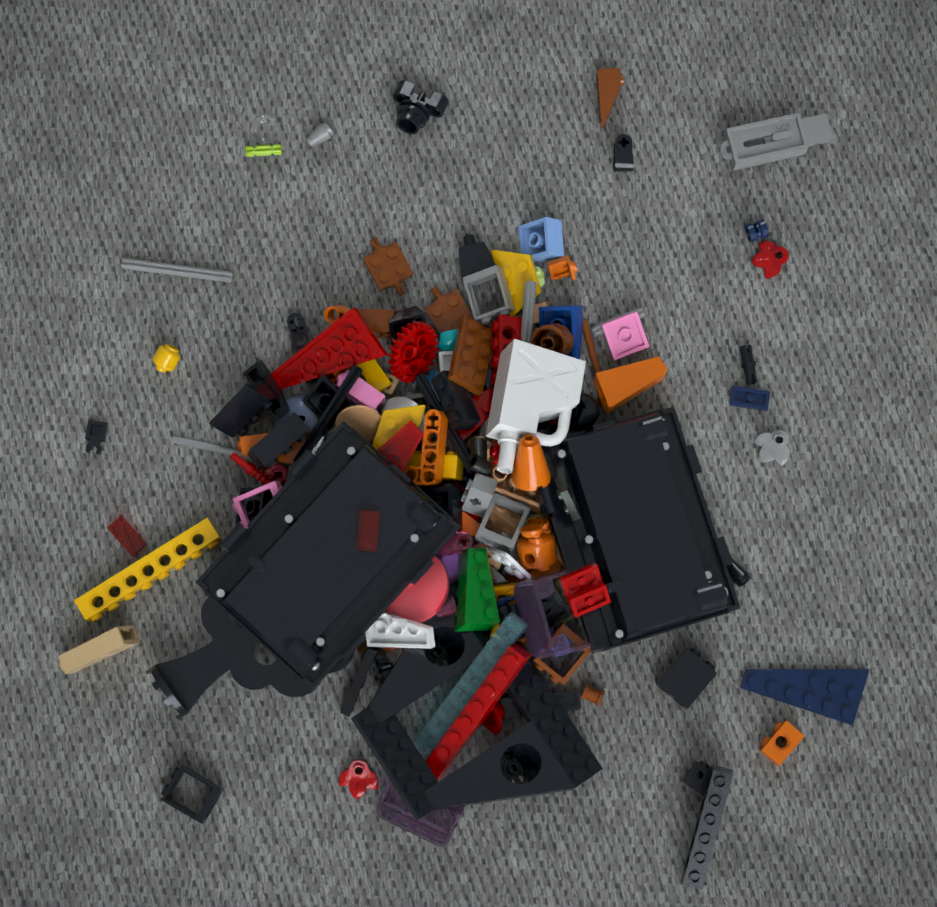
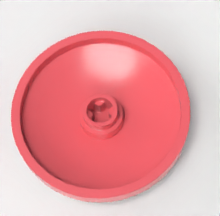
[385,556,449,623]

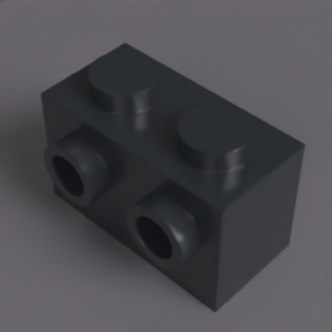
[682,761,710,796]

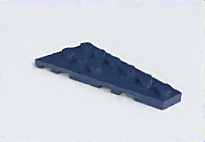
[740,669,870,725]

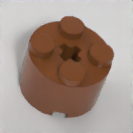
[530,323,574,356]

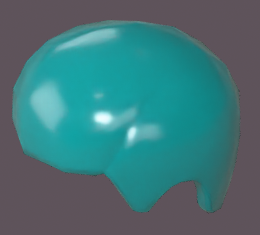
[435,329,458,352]

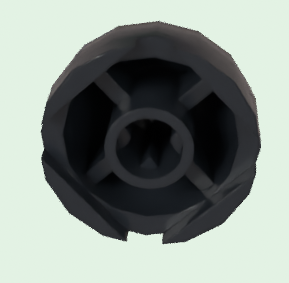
[569,392,599,430]

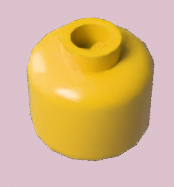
[152,343,181,373]

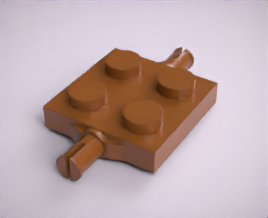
[362,237,414,296]
[424,286,474,334]

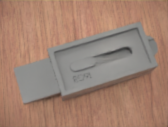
[720,112,833,171]

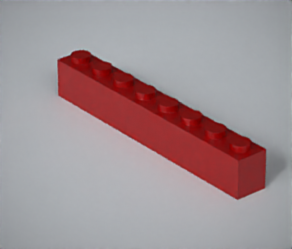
[425,643,532,780]

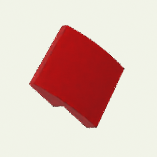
[559,563,611,618]

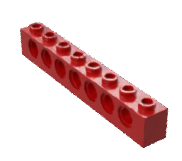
[490,314,521,467]

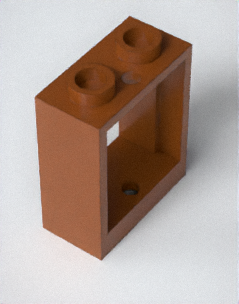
[532,622,591,685]

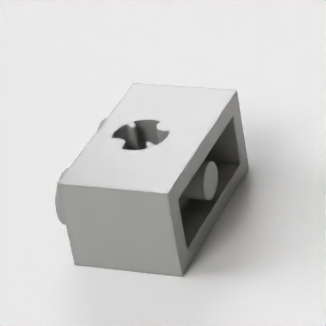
[461,473,498,518]

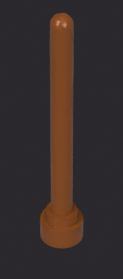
[582,318,602,406]

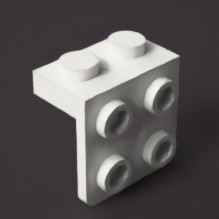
[488,531,531,580]

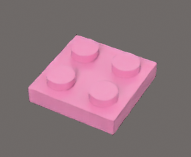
[600,311,649,361]

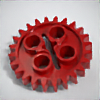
[387,321,439,383]

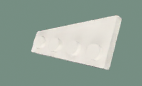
[366,612,435,649]

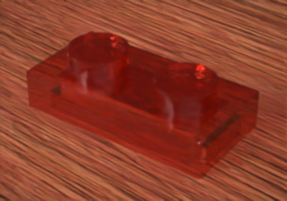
[356,510,380,552]

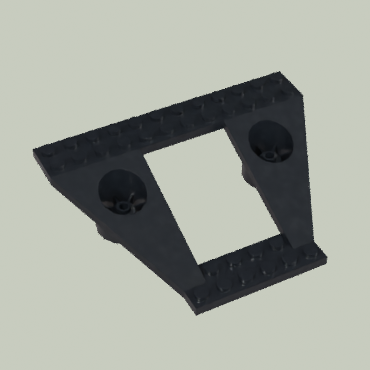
[351,580,603,821]

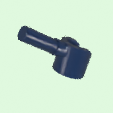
[497,593,524,608]

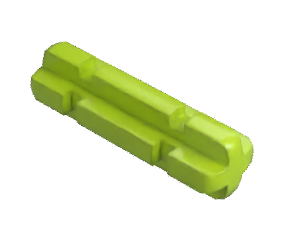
[245,144,282,157]

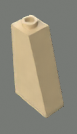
[58,625,141,674]

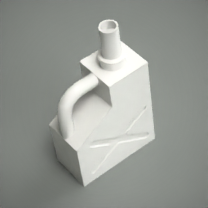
[486,339,586,474]

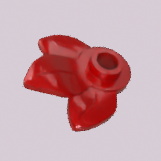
[751,241,789,279]
[339,759,378,799]

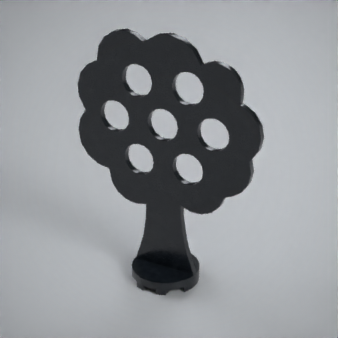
[146,596,355,720]

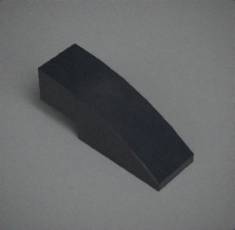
[243,360,290,421]

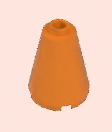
[511,434,551,491]

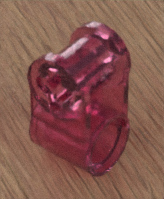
[437,532,473,556]

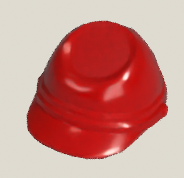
[482,701,505,734]

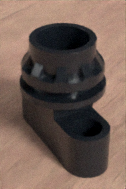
[393,80,449,134]

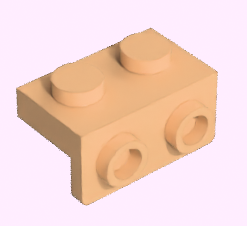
[480,504,527,538]

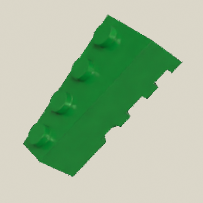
[455,548,500,632]

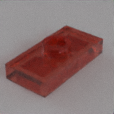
[107,515,147,557]

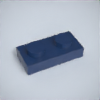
[729,386,770,411]

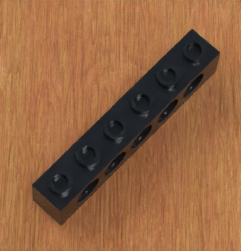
[682,765,733,889]

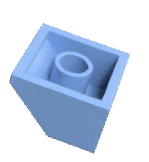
[518,217,564,262]

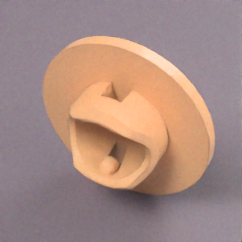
[335,405,381,442]

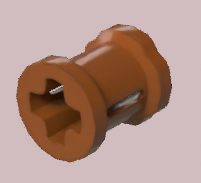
[580,683,605,707]

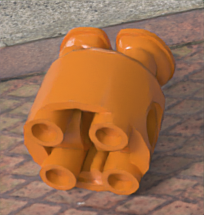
[516,518,557,571]

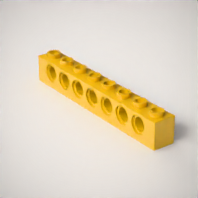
[74,518,221,622]

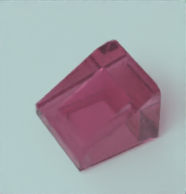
[435,597,457,618]

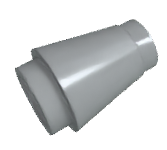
[306,122,334,148]

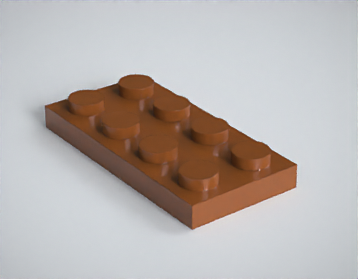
[448,314,493,396]

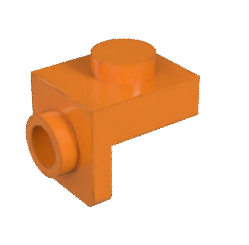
[546,255,577,281]

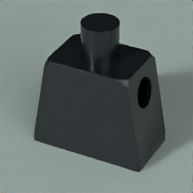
[459,234,495,282]

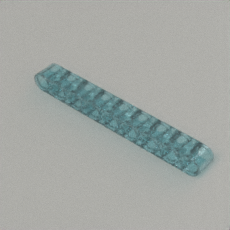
[413,612,528,759]

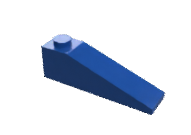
[539,305,583,359]

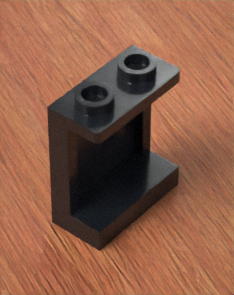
[656,648,717,710]

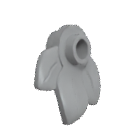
[754,430,790,466]

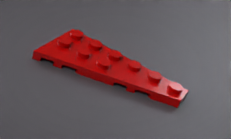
[271,307,388,389]

